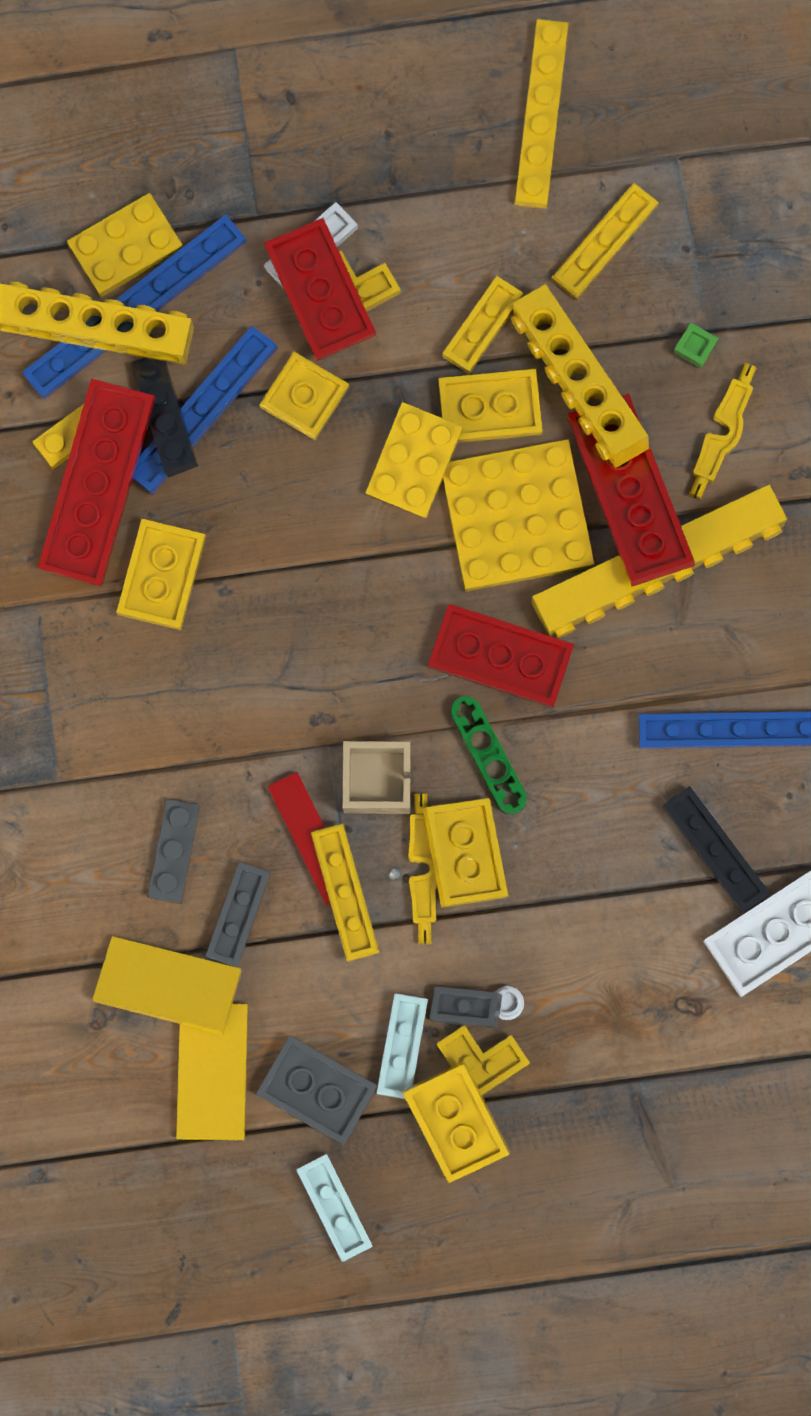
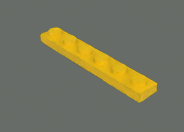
[515,19,569,209]

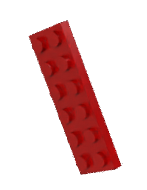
[38,378,156,587]
[567,393,695,587]

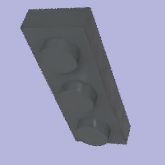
[148,799,200,904]
[205,862,271,968]

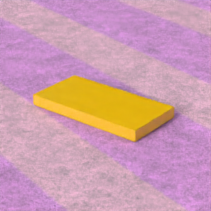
[92,936,242,1035]
[176,1004,248,1141]

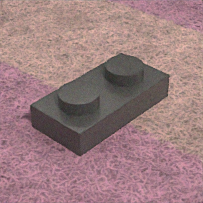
[430,986,502,1029]

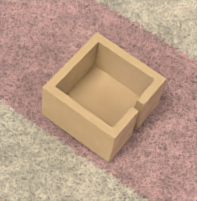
[343,741,411,814]

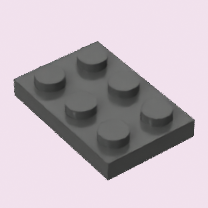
[256,1035,378,1145]

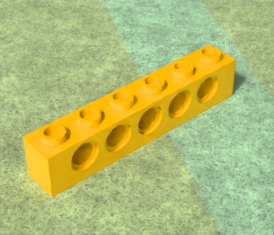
[0,282,194,365]
[511,284,649,468]

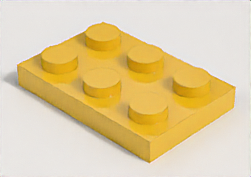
[67,193,183,298]
[438,369,543,443]
[366,402,464,518]
[116,519,206,630]
[423,798,508,908]
[403,1061,510,1183]

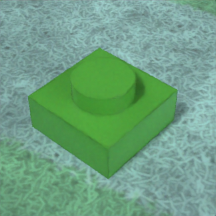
[673,323,719,369]

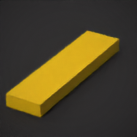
[551,183,659,300]
[311,823,379,962]

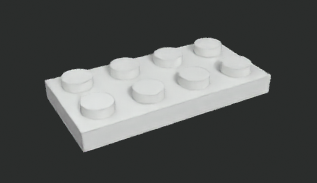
[703,871,811,998]

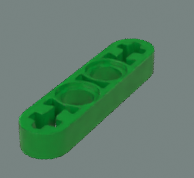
[451,696,527,815]

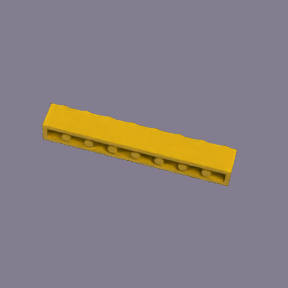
[531,484,787,638]

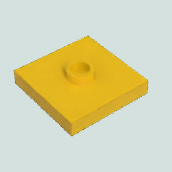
[260,351,349,440]

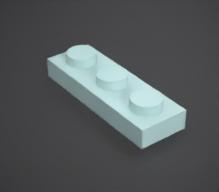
[377,993,428,1099]
[296,1154,373,1262]

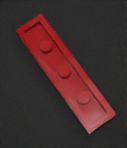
[268,772,331,906]

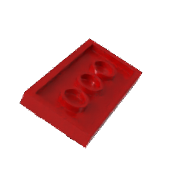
[264,218,376,362]
[428,603,574,708]

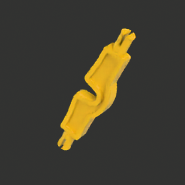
[688,363,757,500]
[408,794,437,945]

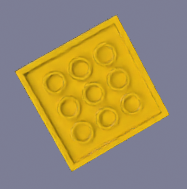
[443,439,595,592]

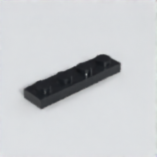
[131,358,199,478]
[662,786,770,914]

